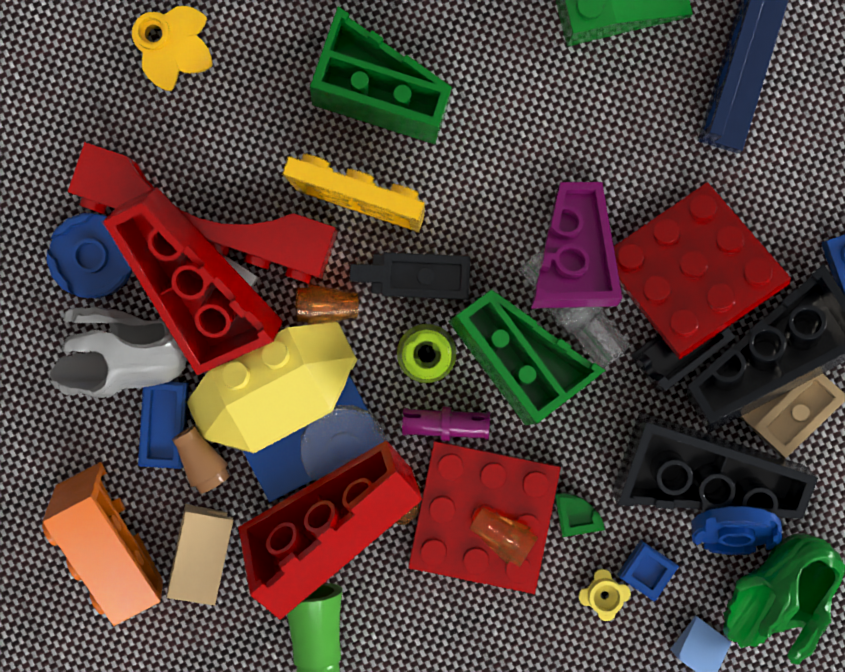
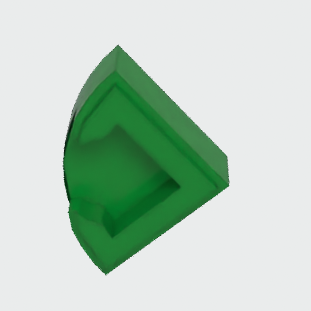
[555,492,605,537]

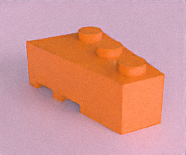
[42,462,163,626]

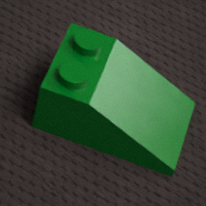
[556,0,693,47]

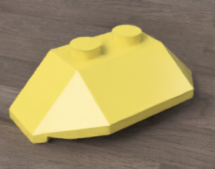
[187,322,357,453]

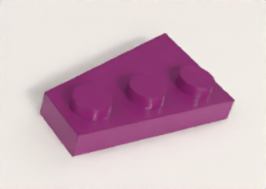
[531,182,622,309]

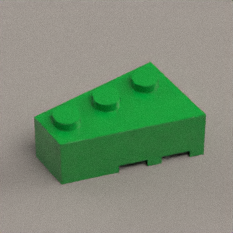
[448,289,606,425]

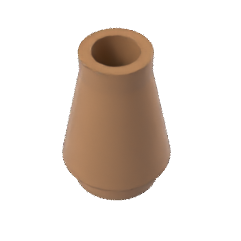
[172,426,230,494]

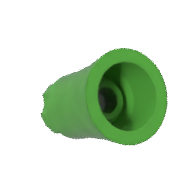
[287,583,343,672]

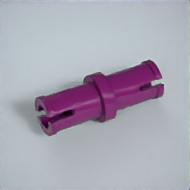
[402,406,490,441]

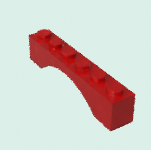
[67,142,338,284]

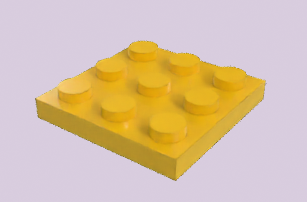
[283,154,425,233]

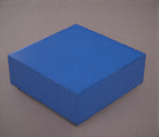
[617,540,679,602]

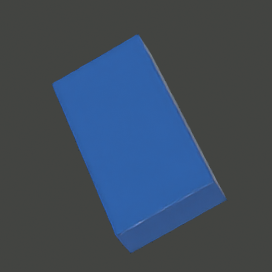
[138,381,189,469]

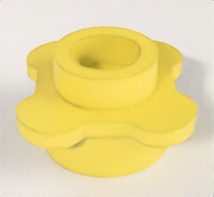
[579,569,631,621]

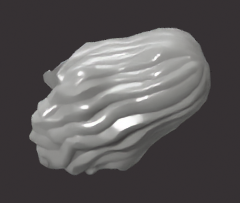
[50,307,187,398]

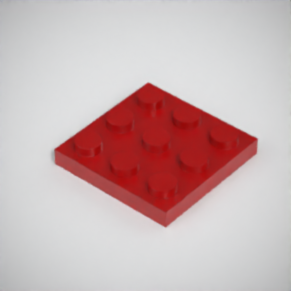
[613,182,791,360]
[408,440,561,594]

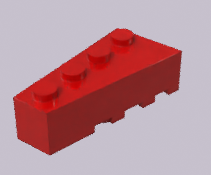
[103,187,283,375]
[238,440,422,620]

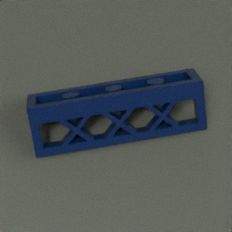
[698,0,789,153]

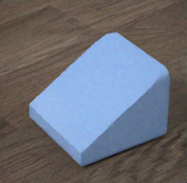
[670,615,732,672]

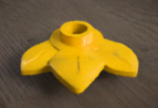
[132,6,213,91]

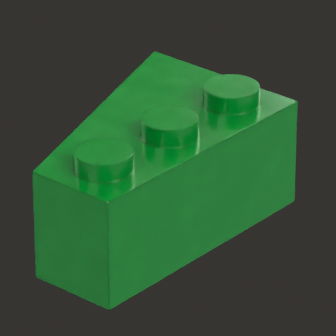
[310,6,452,145]

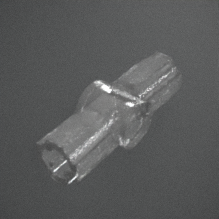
[518,248,631,369]

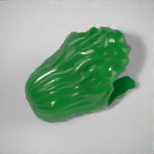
[723,533,845,664]

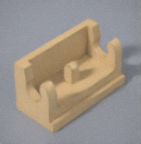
[167,504,233,606]

